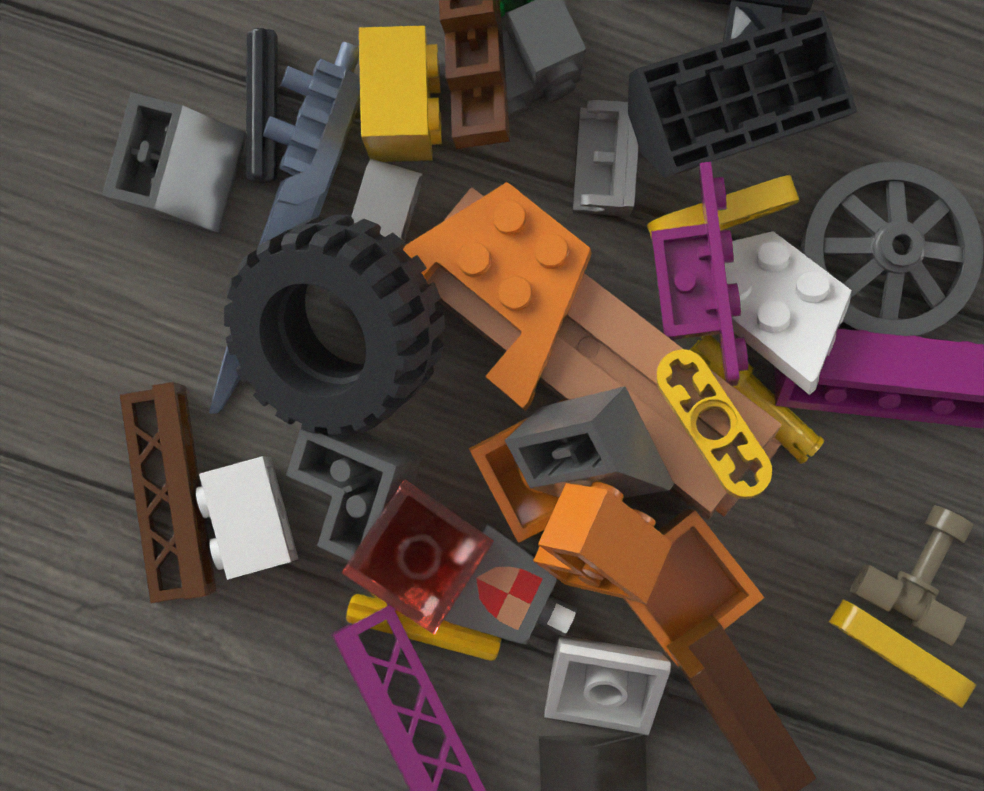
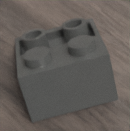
[102,92,246,234]
[505,386,674,498]

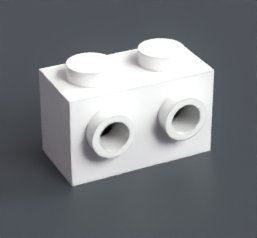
[196,456,298,580]

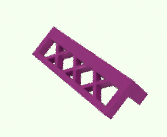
[331,604,486,791]

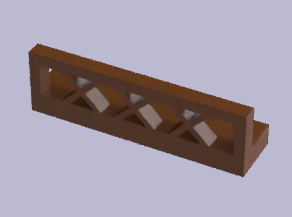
[120,382,217,603]
[666,615,817,791]

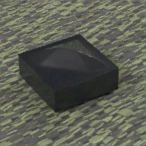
[723,0,783,41]

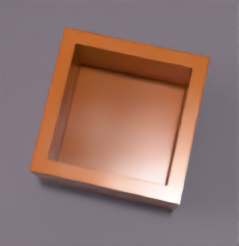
[624,509,765,666]

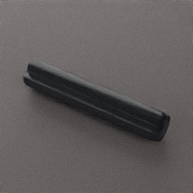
[246,28,278,183]

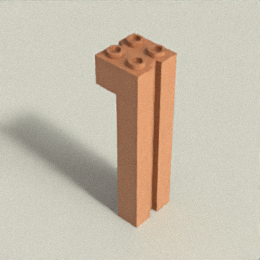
[427,187,782,520]

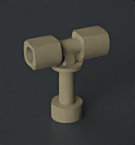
[849,505,974,646]

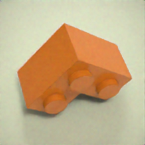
[533,481,672,604]

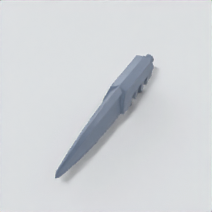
[209,42,360,414]

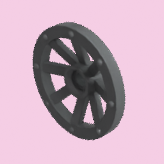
[801,162,983,336]

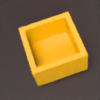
[359,26,442,162]

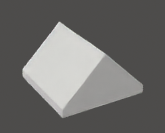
[544,634,671,735]

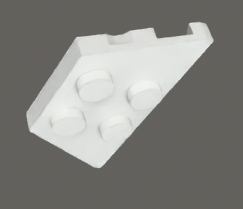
[725,231,852,395]

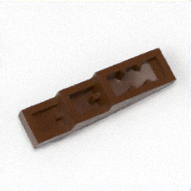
[439,0,510,149]

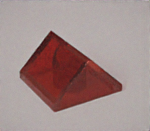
[341,479,494,635]

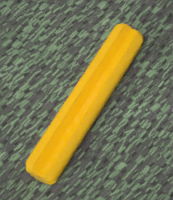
[346,594,502,661]

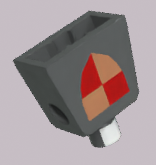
[441,524,577,644]

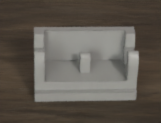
[572,100,638,217]

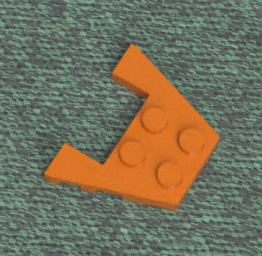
[403,182,592,411]

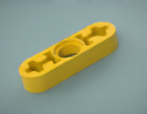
[647,175,800,239]
[657,349,772,499]
[829,599,977,708]

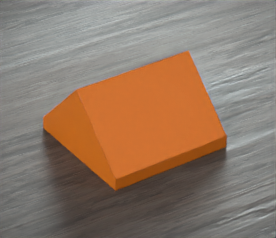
[469,398,567,543]

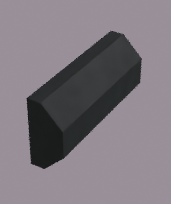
[628,10,858,178]

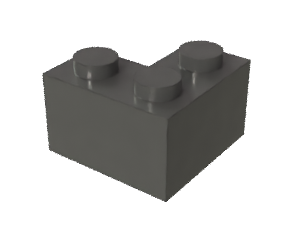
[503,0,586,121]
[286,427,422,568]

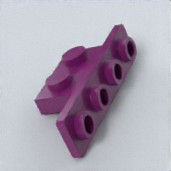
[651,161,748,386]

